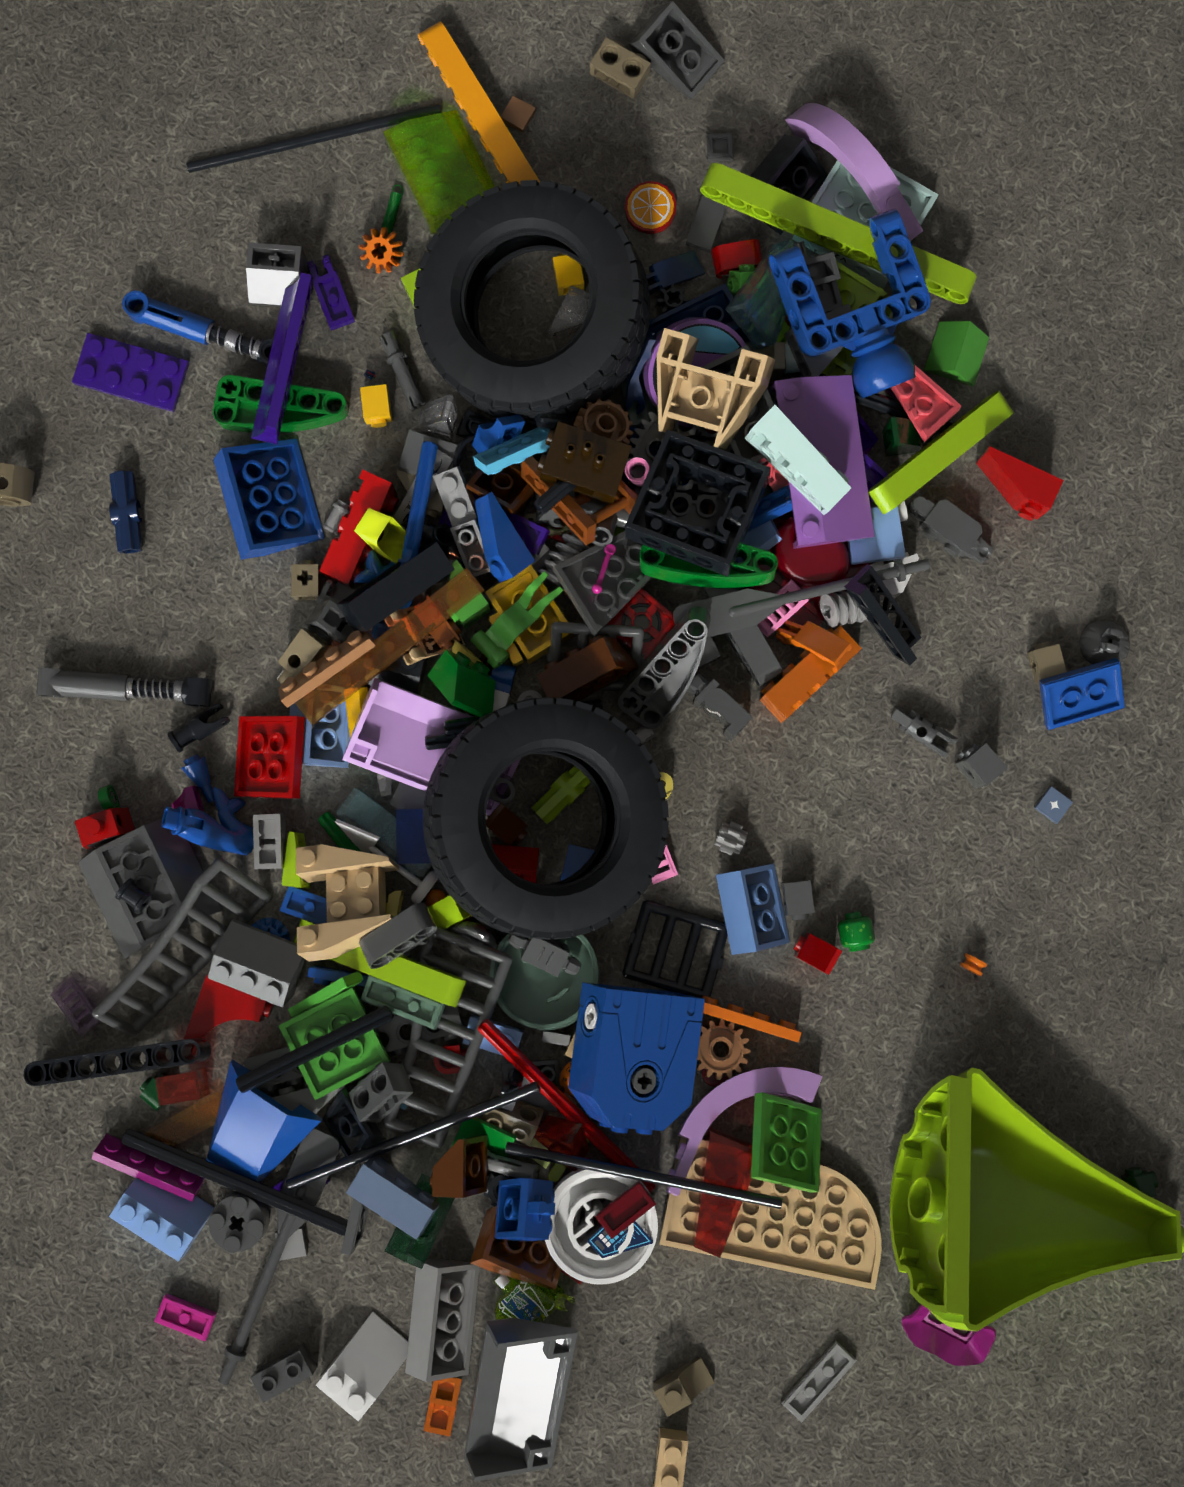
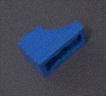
[472,414,525,454]

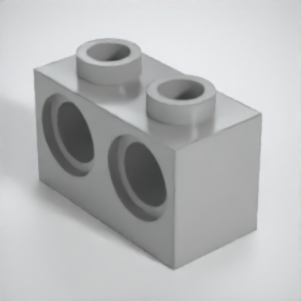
[253,814,286,869]

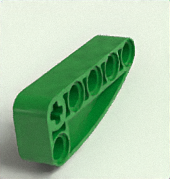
[213,375,349,433]
[639,544,778,588]

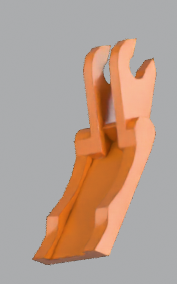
[775,620,852,667]

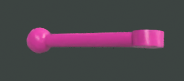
[592,544,616,594]

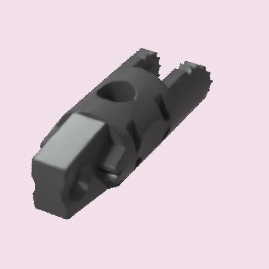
[891,706,958,758]

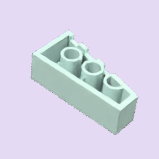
[745,405,851,515]

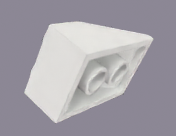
[316,1312,408,1421]

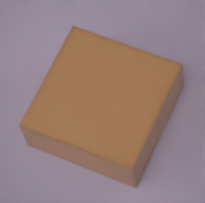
[501,96,536,133]

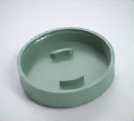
[490,933,600,1031]

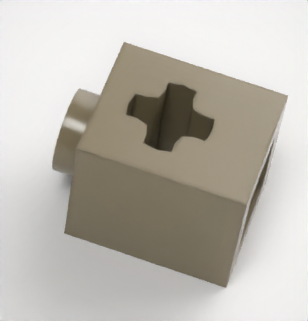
[291,560,322,600]
[1027,641,1067,684]

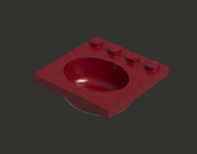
[747,510,871,626]

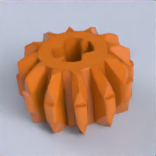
[359,227,404,273]

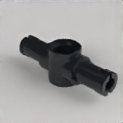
[401,511,466,569]

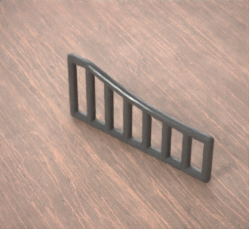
[92,858,272,1037]
[383,926,512,1148]

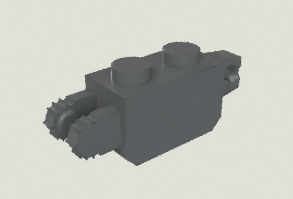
[908,496,993,564]

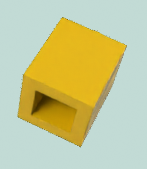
[553,253,584,296]
[360,384,393,428]

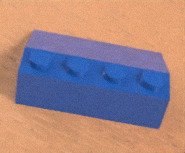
[213,439,324,560]

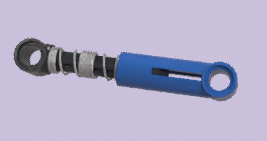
[122,290,274,367]

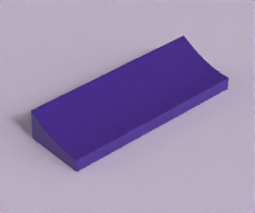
[251,272,312,444]

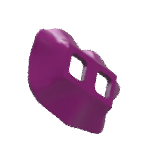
[901,1304,996,1366]

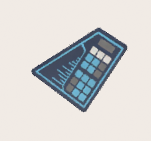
[587,1221,653,1258]

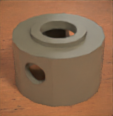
[0,463,35,507]

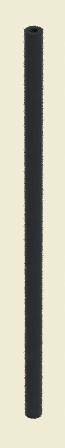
[186,103,442,173]
[286,1081,541,1190]
[505,1142,783,1209]

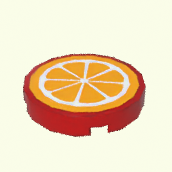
[625,181,677,234]

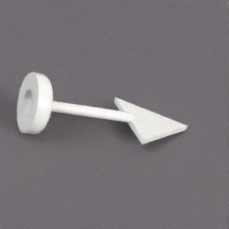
[335,819,438,904]

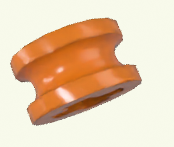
[959,953,988,976]

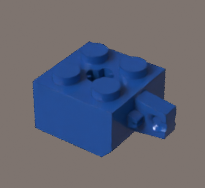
[494,1178,555,1241]

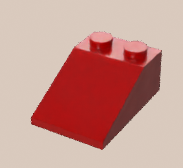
[976,446,1064,521]

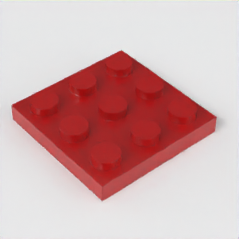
[234,716,305,799]

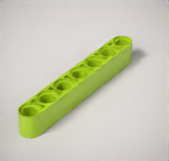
[868,390,1014,514]
[293,919,466,1007]

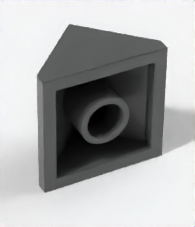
[398,430,467,476]

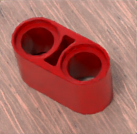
[711,239,765,278]

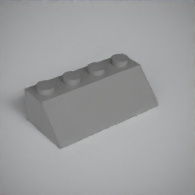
[405,1259,479,1382]

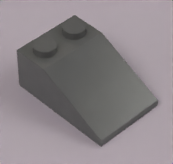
[628,1,725,100]

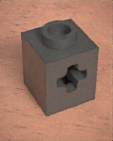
[781,880,815,920]

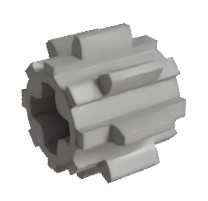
[714,821,748,855]

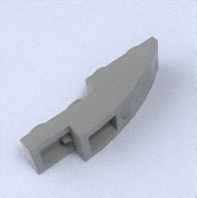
[433,466,490,578]

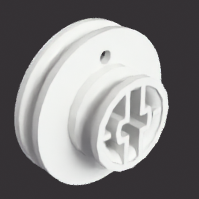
[545,1168,658,1284]

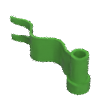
[470,571,563,670]

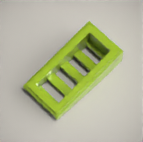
[281,832,311,888]

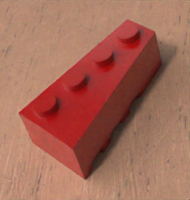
[320,469,399,588]

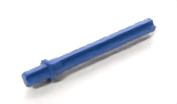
[398,441,438,566]

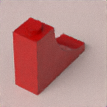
[183,975,274,1055]

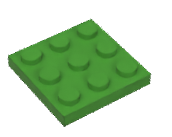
[279,987,391,1100]
[751,1092,822,1193]

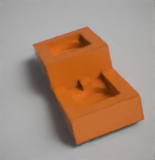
[423,1377,462,1437]

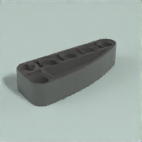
[699,587,783,686]
[618,607,711,729]

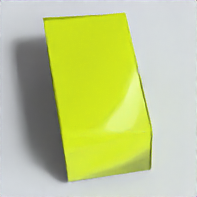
[354,508,406,564]

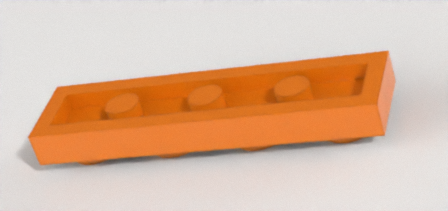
[702,995,802,1043]

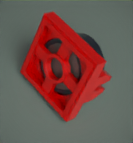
[608,588,675,660]

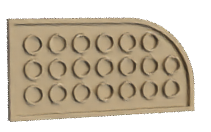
[659,1137,882,1290]

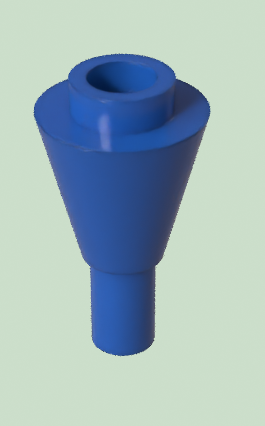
[181,754,214,803]

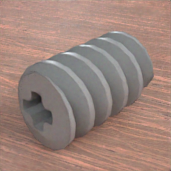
[537,529,592,588]
[819,587,880,627]

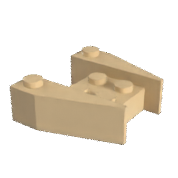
[657,328,775,450]
[296,844,399,962]

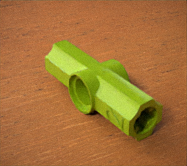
[531,766,591,824]

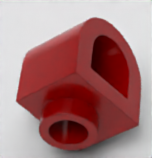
[434,1043,467,1074]

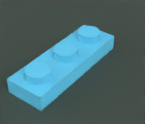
[473,427,550,475]

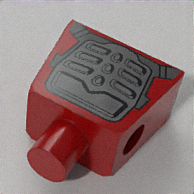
[75,807,135,849]

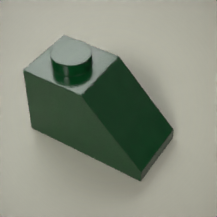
[882,417,924,457]

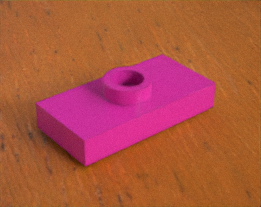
[154,1293,217,1341]

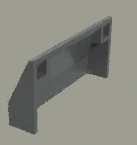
[464,1318,578,1482]

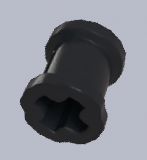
[115,878,153,914]

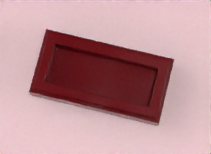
[595,1180,656,1239]

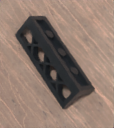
[844,564,921,666]

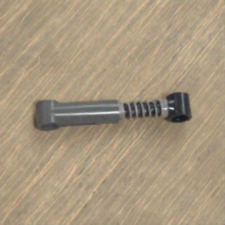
[36,668,212,707]

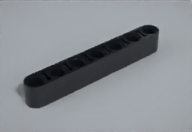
[23,1038,211,1086]

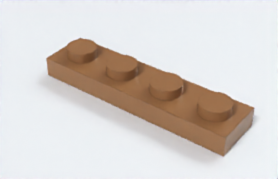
[278,630,376,708]

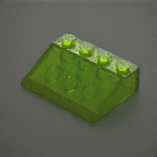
[383,110,495,234]

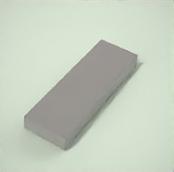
[781,1340,857,1423]

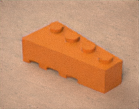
[760,625,862,723]

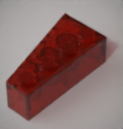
[692,1127,752,1258]

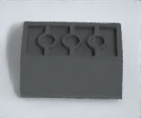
[78,819,223,959]

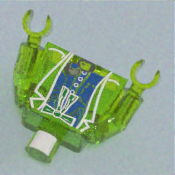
[493,1274,575,1322]

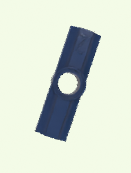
[109,470,142,554]

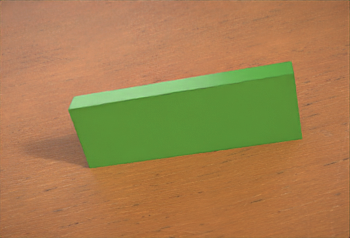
[288,971,364,1018]

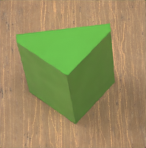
[924,321,989,387]

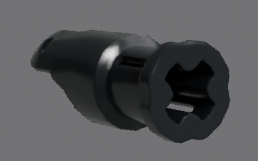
[167,704,230,753]

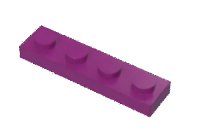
[92,1133,205,1202]

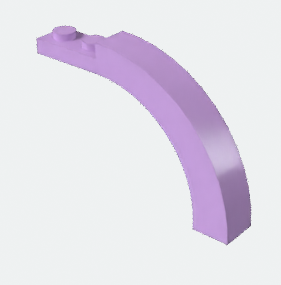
[785,103,923,241]
[666,1067,823,1196]

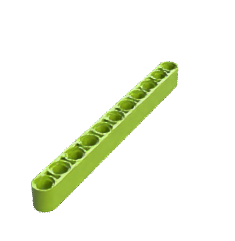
[700,163,977,304]

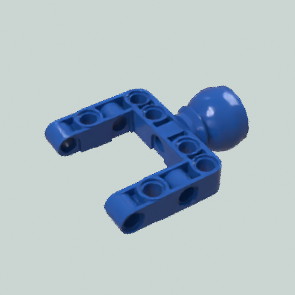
[769,209,931,399]

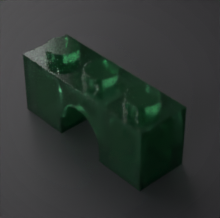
[385,1174,455,1269]

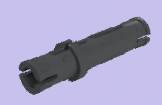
[379,331,426,410]

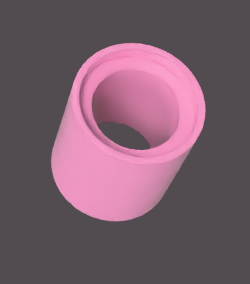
[625,457,651,486]

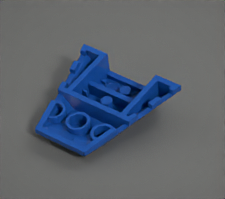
[206,1060,323,1183]

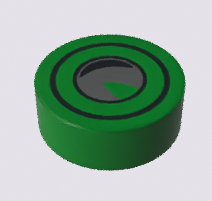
[98,785,120,810]

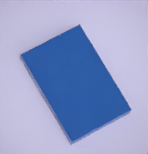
[1039,658,1125,730]

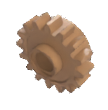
[573,399,633,445]
[697,1019,750,1080]

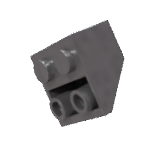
[246,242,307,307]

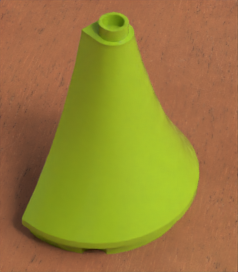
[889,1068,1184,1331]

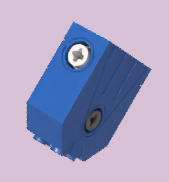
[568,982,705,1135]

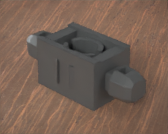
[508,934,581,977]

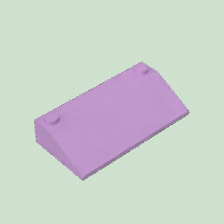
[342,678,521,816]

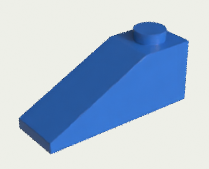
[475,492,535,583]

